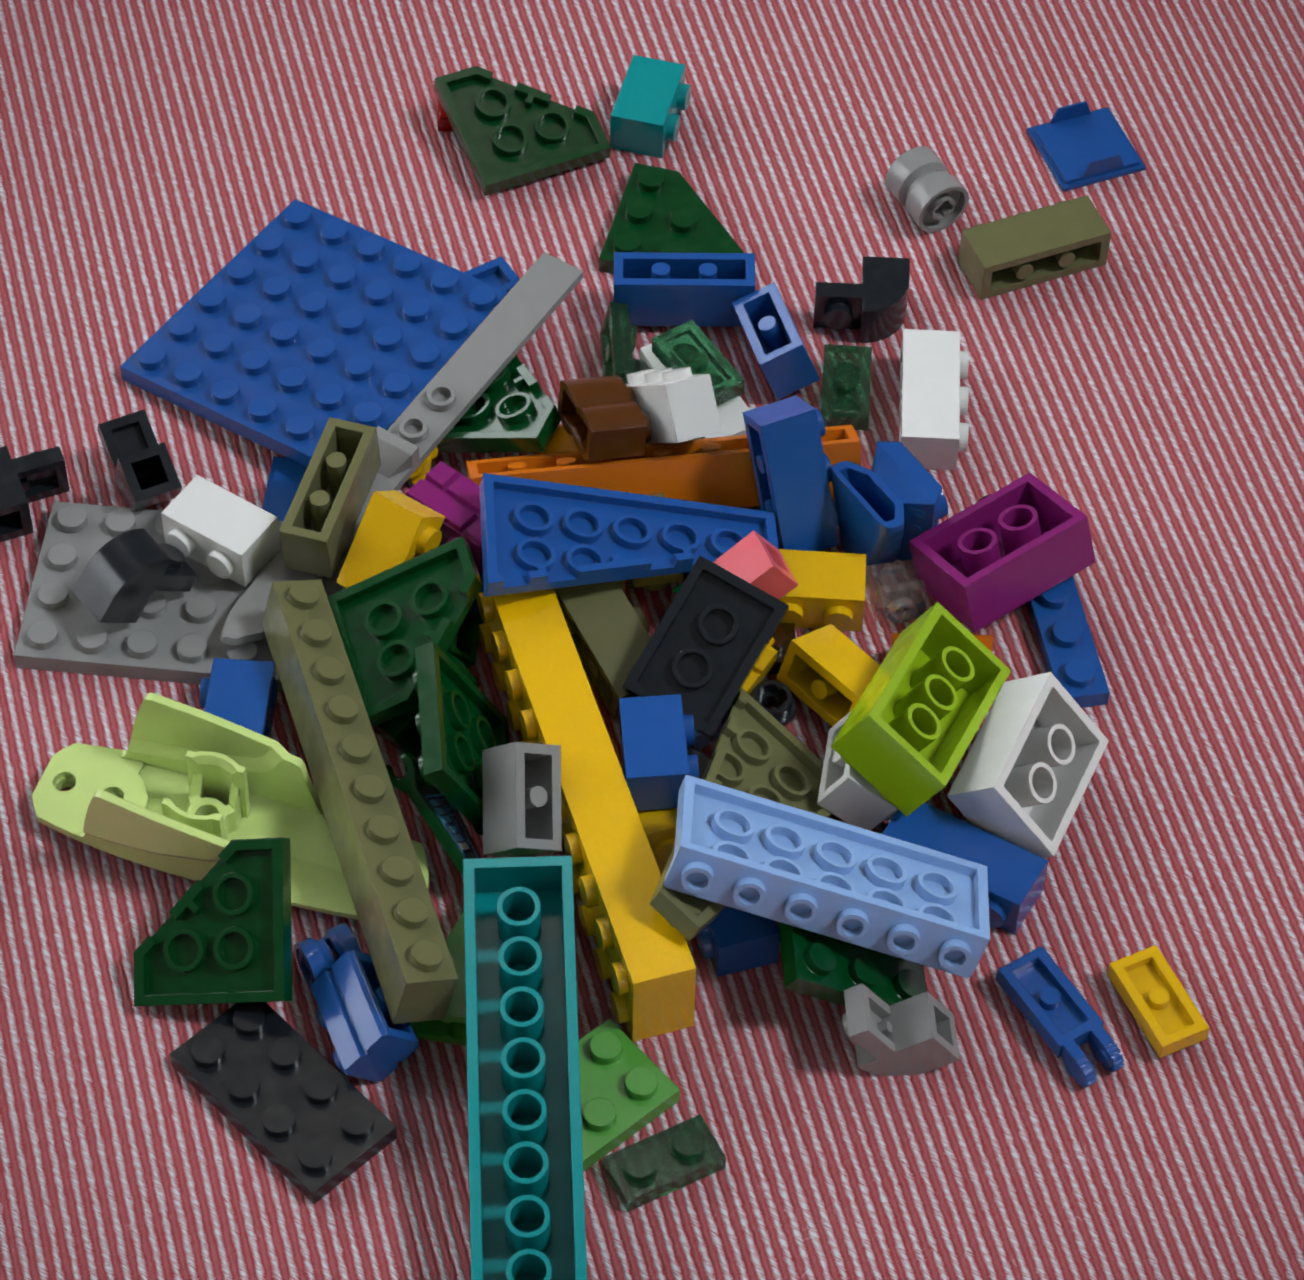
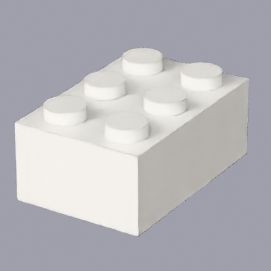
[947,672,1109,858]

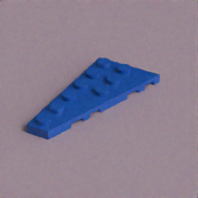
[479,473,778,597]

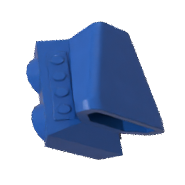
[831,441,948,573]

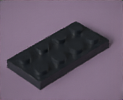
[170,1002,397,1204]

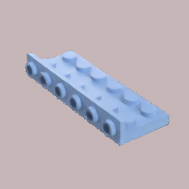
[664,775,990,978]

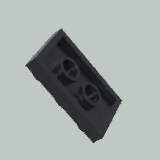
[622,555,789,740]

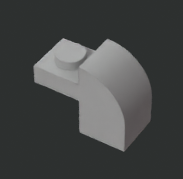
[842,983,960,1076]

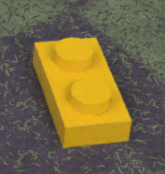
[1107,945,1209,1058]

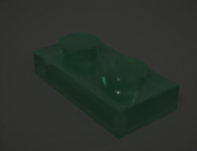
[600,302,640,384]
[652,320,745,406]
[821,344,872,431]
[602,1114,726,1212]

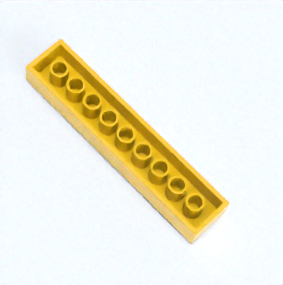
[477,589,696,1042]

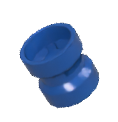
[294,923,361,987]

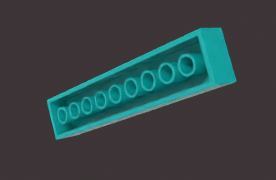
[463,856,587,1280]

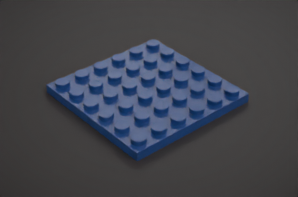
[120,199,508,467]

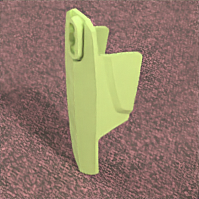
[32,692,429,920]

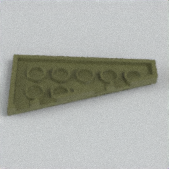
[650,689,834,941]

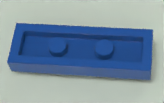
[1026,576,1110,708]

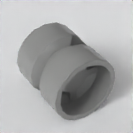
[885,146,969,233]

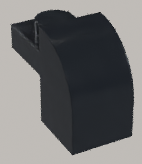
[813,256,910,343]
[97,409,182,512]
[0,446,70,542]
[72,528,198,623]

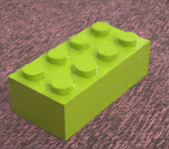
[830,602,1011,817]

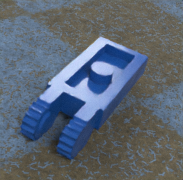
[996,946,1125,1088]

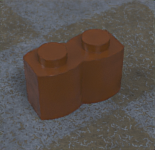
[558,375,652,461]

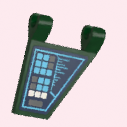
[385,752,481,876]

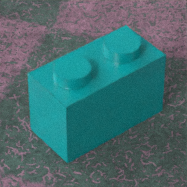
[610,55,691,158]

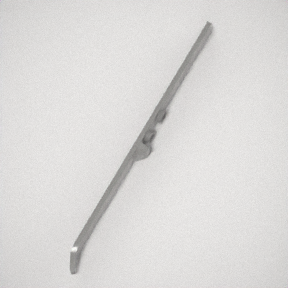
[220,252,583,646]

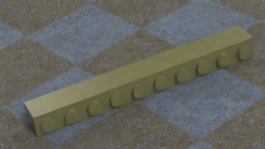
[262,579,459,1024]

